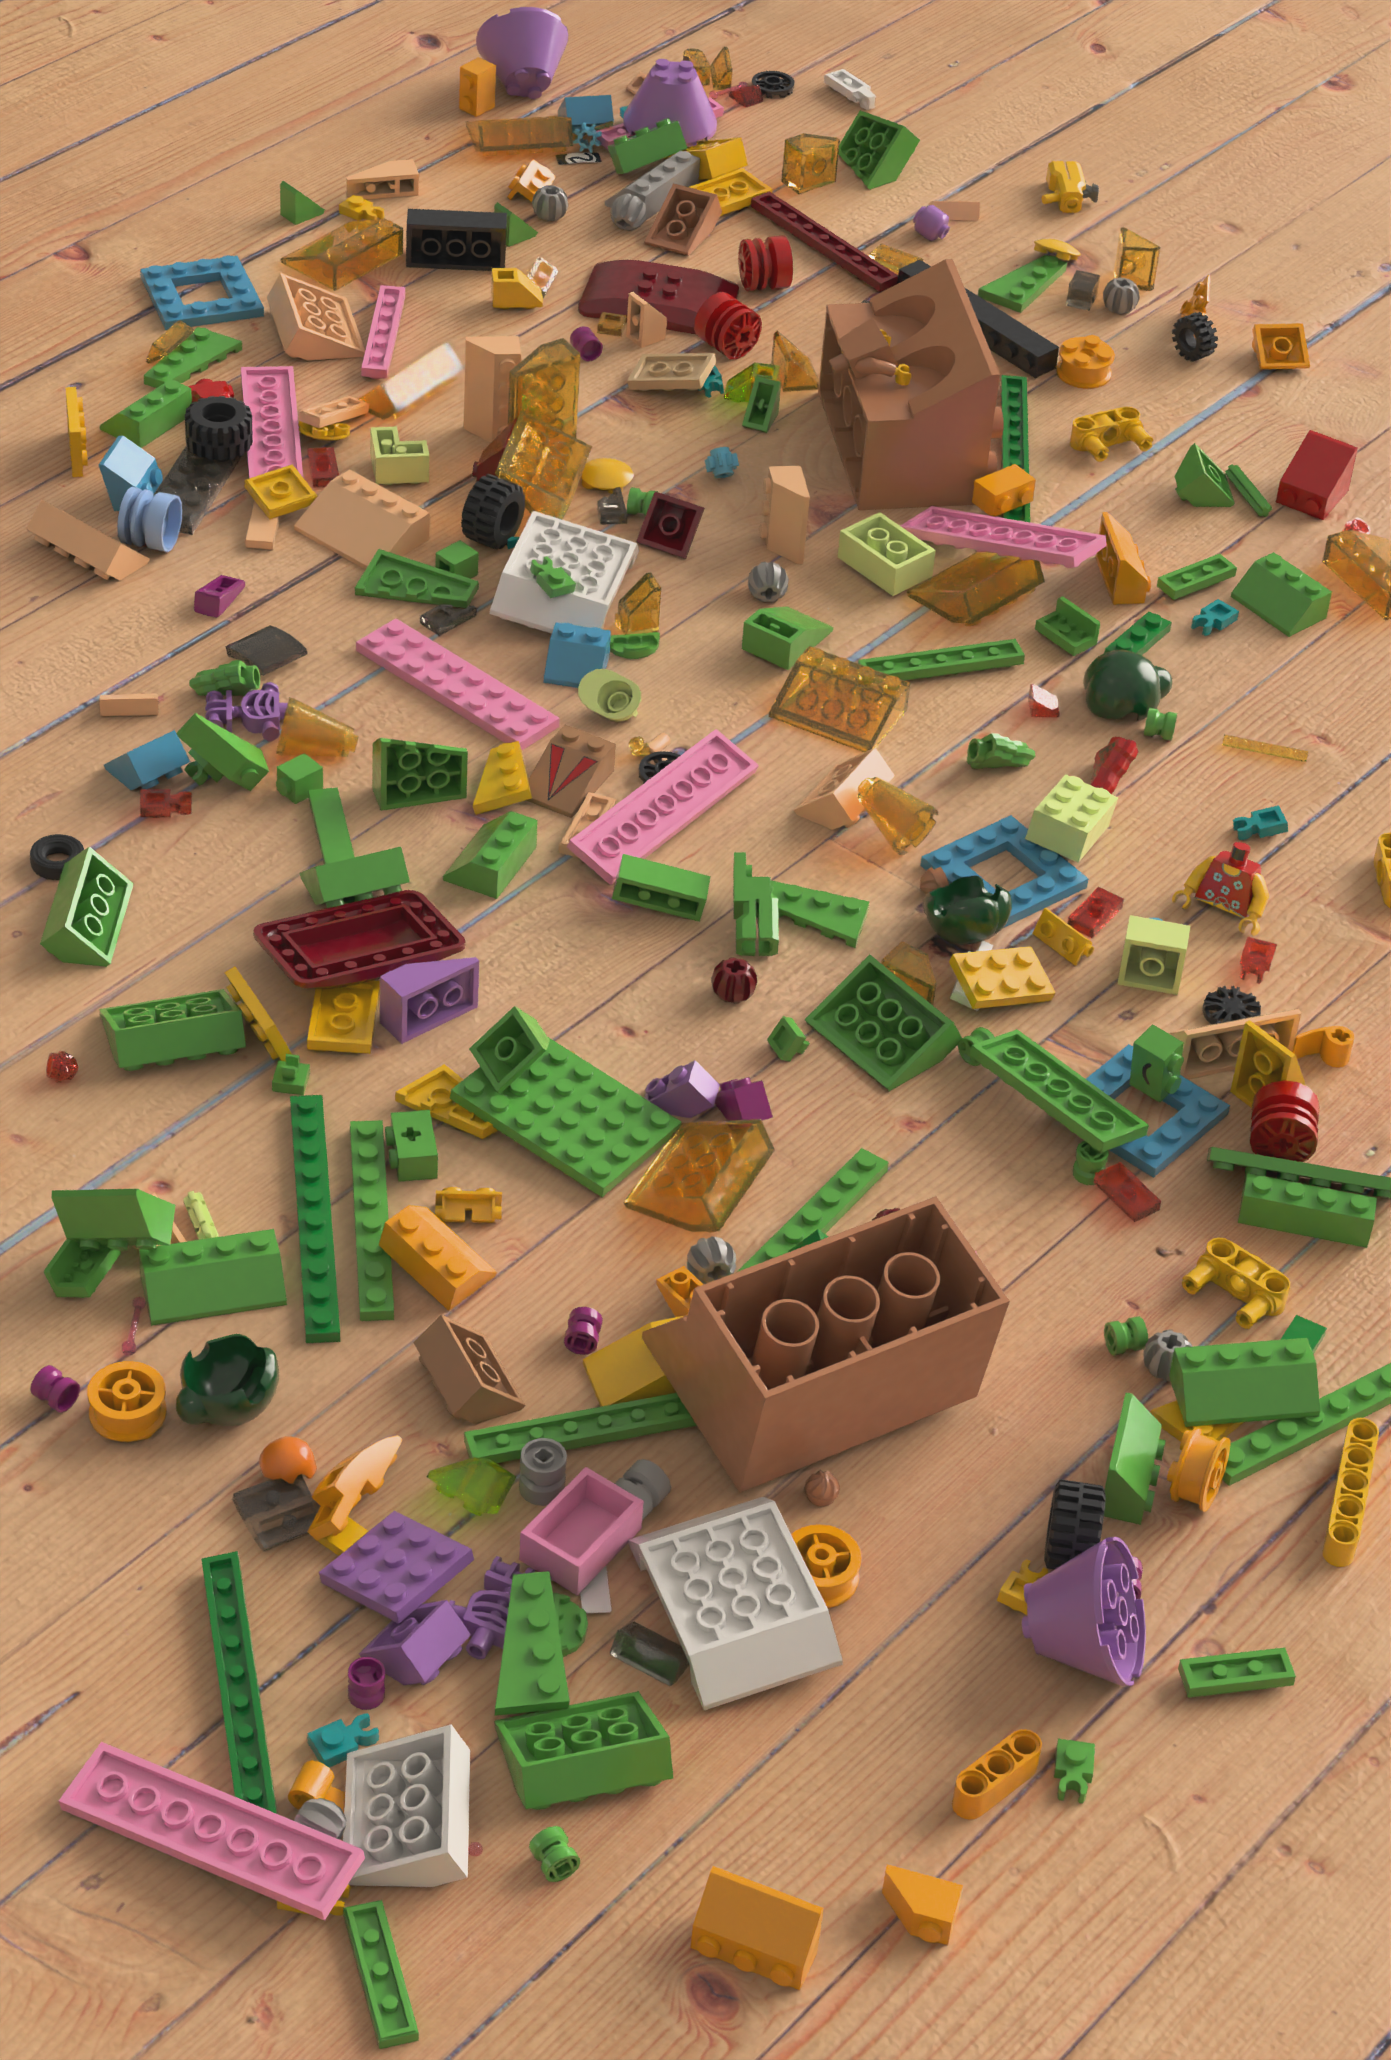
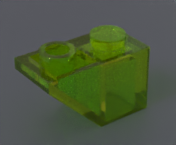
[724,362,780,402]
[427,1457,517,1516]

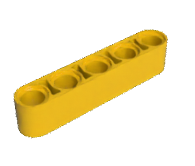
[1322,1418,1379,1567]

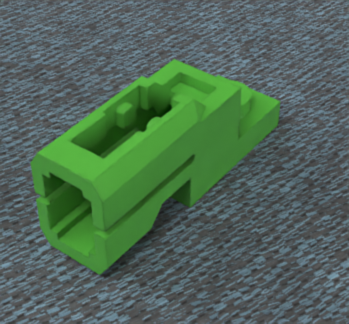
[733,852,779,956]

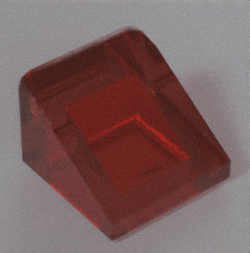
[728,84,763,107]
[1028,684,1060,717]

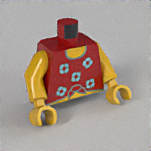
[1172,842,1269,936]

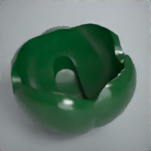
[1083,650,1172,721]
[923,876,1012,945]
[176,1334,279,1426]

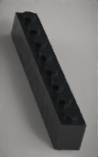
[897,260,1059,378]

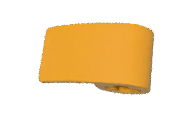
[1292,1026,1355,1068]
[287,1760,345,1813]

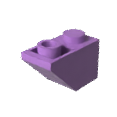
[644,1060,720,1118]

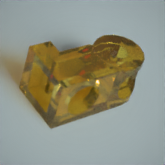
[683,48,711,86]

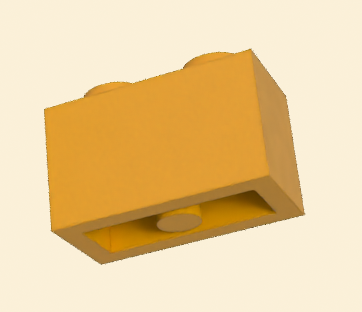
[459,57,496,117]
[972,464,1036,517]

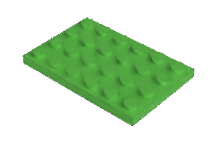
[450,1037,682,1197]

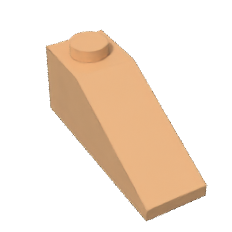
[346,159,419,200]

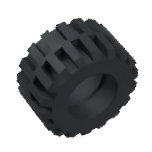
[185,396,253,460]
[461,474,526,550]
[1044,1479,1105,1570]

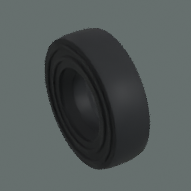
[30,834,84,880]

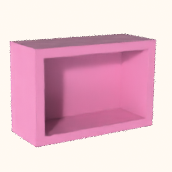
[519,1467,644,1595]

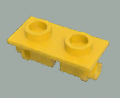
[1032,908,1094,966]
[435,1187,502,1223]

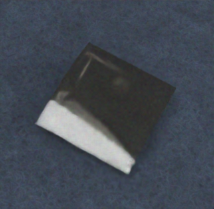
[225,625,308,676]
[232,1474,321,1552]

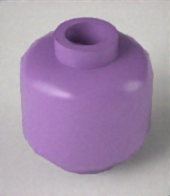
[913,205,950,241]

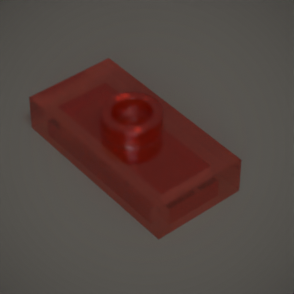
[307,447,339,488]
[1067,887,1124,939]
[1094,1162,1161,1222]

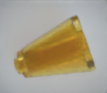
[276,697,359,757]
[857,777,939,855]

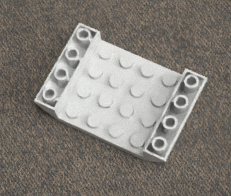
[489,511,639,634]
[628,1497,843,1710]

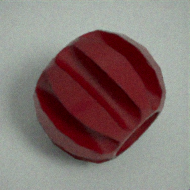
[711,957,757,1004]

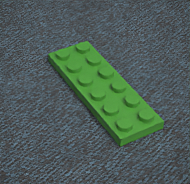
[970,1029,1149,1153]
[1207,1147,1391,1199]

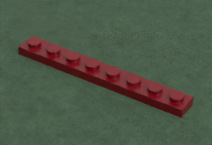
[751,191,898,292]

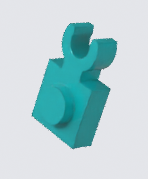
[698,365,724,398]
[1191,599,1239,636]
[1233,805,1288,840]
[307,1713,379,1768]

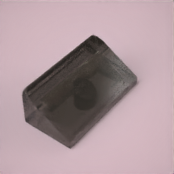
[610,1621,690,1686]

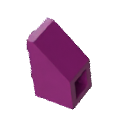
[715,1077,773,1128]

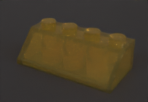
[358,342,464,420]

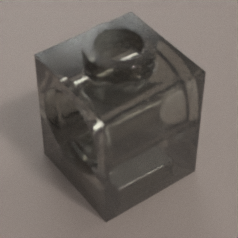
[1066,270,1100,311]

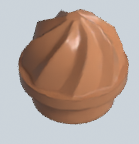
[920,867,949,894]
[804,1470,840,1507]

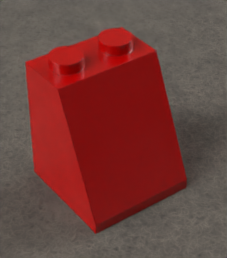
[1276,430,1358,520]

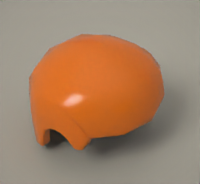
[259,1436,317,1484]

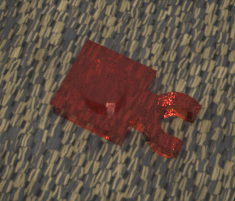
[140,789,192,818]
[1240,937,1277,984]

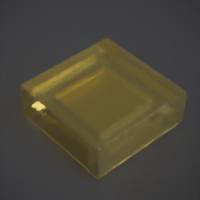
[597,312,627,337]

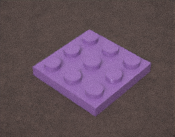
[319,1511,474,1623]

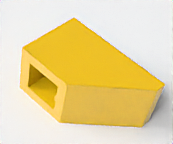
[491,268,543,309]

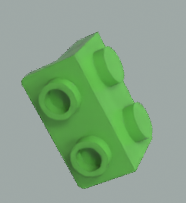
[1035,596,1100,656]
[44,1239,121,1298]

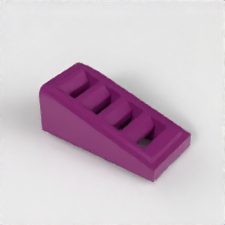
[194,575,245,618]

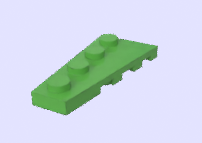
[978,255,1067,313]
[144,327,242,388]
[355,549,479,608]
[771,880,870,948]
[494,1571,570,1716]

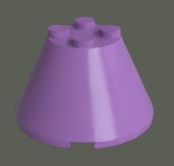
[476,7,568,99]
[623,59,717,147]
[1022,1537,1146,1686]

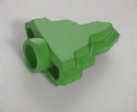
[189,660,260,696]
[967,733,1036,769]

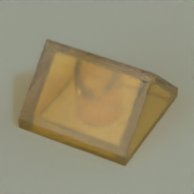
[1114,227,1161,291]
[771,330,819,392]

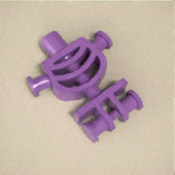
[205,682,298,741]
[449,1556,552,1659]

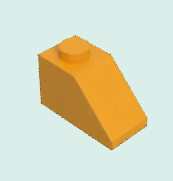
[882,1864,963,1945]

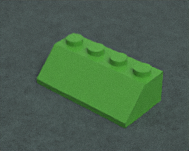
[40,847,134,967]
[1238,1173,1377,1248]
[139,1229,287,1326]
[1169,1338,1320,1427]

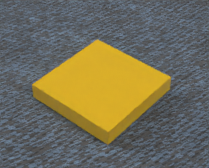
[244,464,318,520]

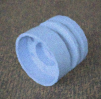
[117,487,182,552]

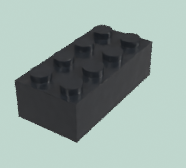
[406,209,507,271]

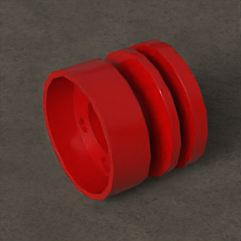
[738,235,793,292]
[694,292,762,359]
[1249,1080,1320,1162]

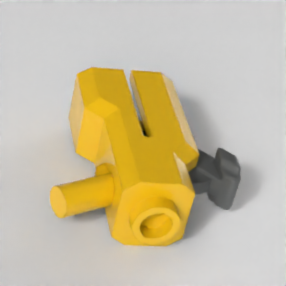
[1041,161,1099,213]

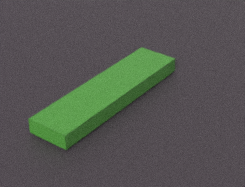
[343,1900,419,2049]

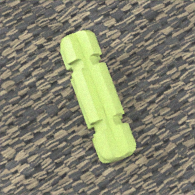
[183,1191,219,1240]

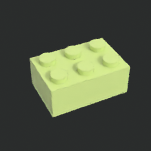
[838,512,936,596]
[1025,775,1118,862]

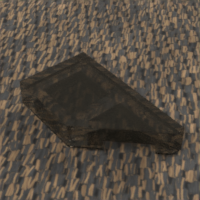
[597,487,628,525]
[420,604,477,636]

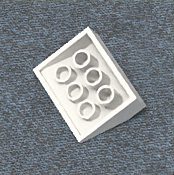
[343,1725,470,1887]

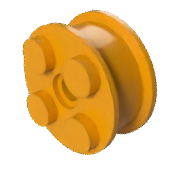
[1056,335,1115,389]
[87,1361,167,1442]
[1167,1427,1230,1512]
[791,1524,862,1608]

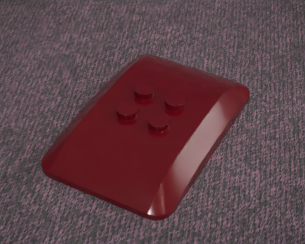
[578,260,739,334]
[253,890,466,989]

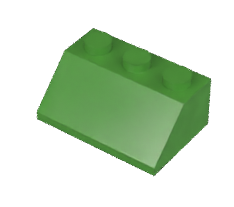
[100,379,192,448]
[1231,552,1332,637]
[443,811,538,899]
[299,847,410,908]
[51,1189,176,1251]
[1104,1393,1166,1525]

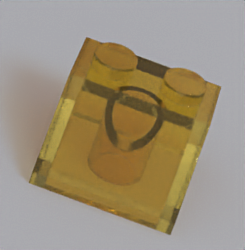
[781,133,840,194]

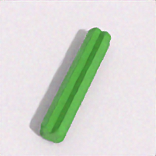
[1225,464,1272,517]

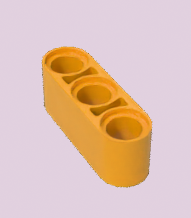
[952,1729,1042,1820]

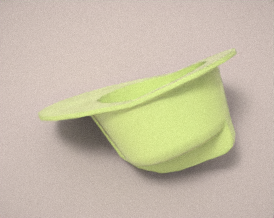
[578,669,641,722]

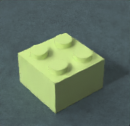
[1117,915,1191,995]

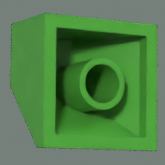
[1174,443,1235,507]
[469,1006,550,1093]

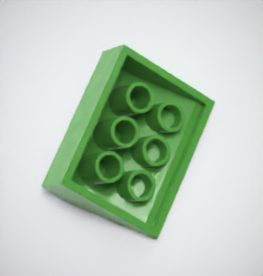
[804,954,962,1091]
[99,989,246,1071]
[494,1691,673,1810]

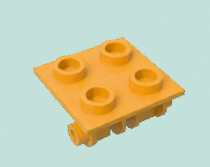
[1180,275,1210,338]

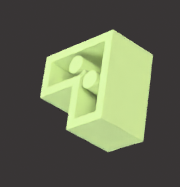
[370,426,429,485]

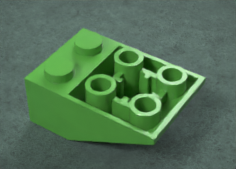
[742,606,834,670]

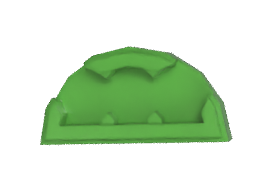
[610,632,660,659]
[553,1592,588,1657]

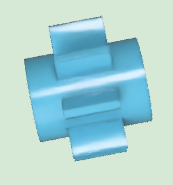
[573,122,602,153]
[705,447,739,478]

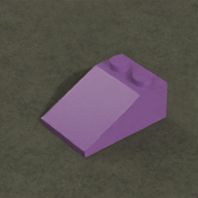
[380,957,479,1044]

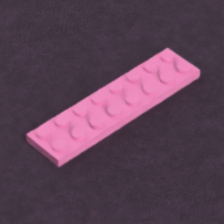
[241,366,303,496]
[900,506,1107,568]
[356,618,560,750]
[567,729,759,885]
[59,1742,365,1920]

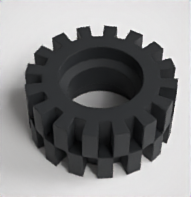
[1172,312,1218,362]

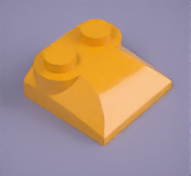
[1252,323,1310,369]

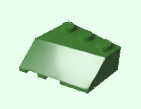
[836,110,920,190]
[372,738,468,811]

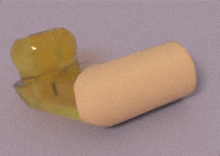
[629,733,671,757]

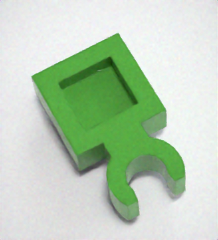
[530,556,576,598]
[1054,1738,1095,1804]

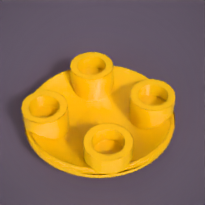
[1034,239,1081,261]
[298,421,350,441]
[580,458,633,494]

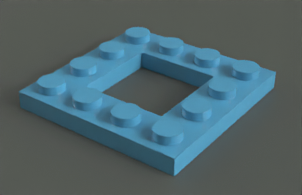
[140,255,264,330]
[920,815,1089,928]
[1086,1044,1230,1178]

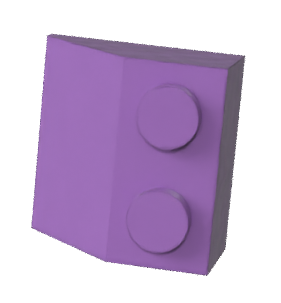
[359,1600,471,1685]

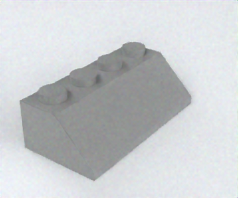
[605,150,700,221]

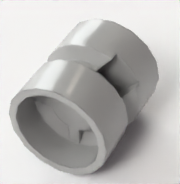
[519,1438,567,1506]
[614,1459,671,1520]

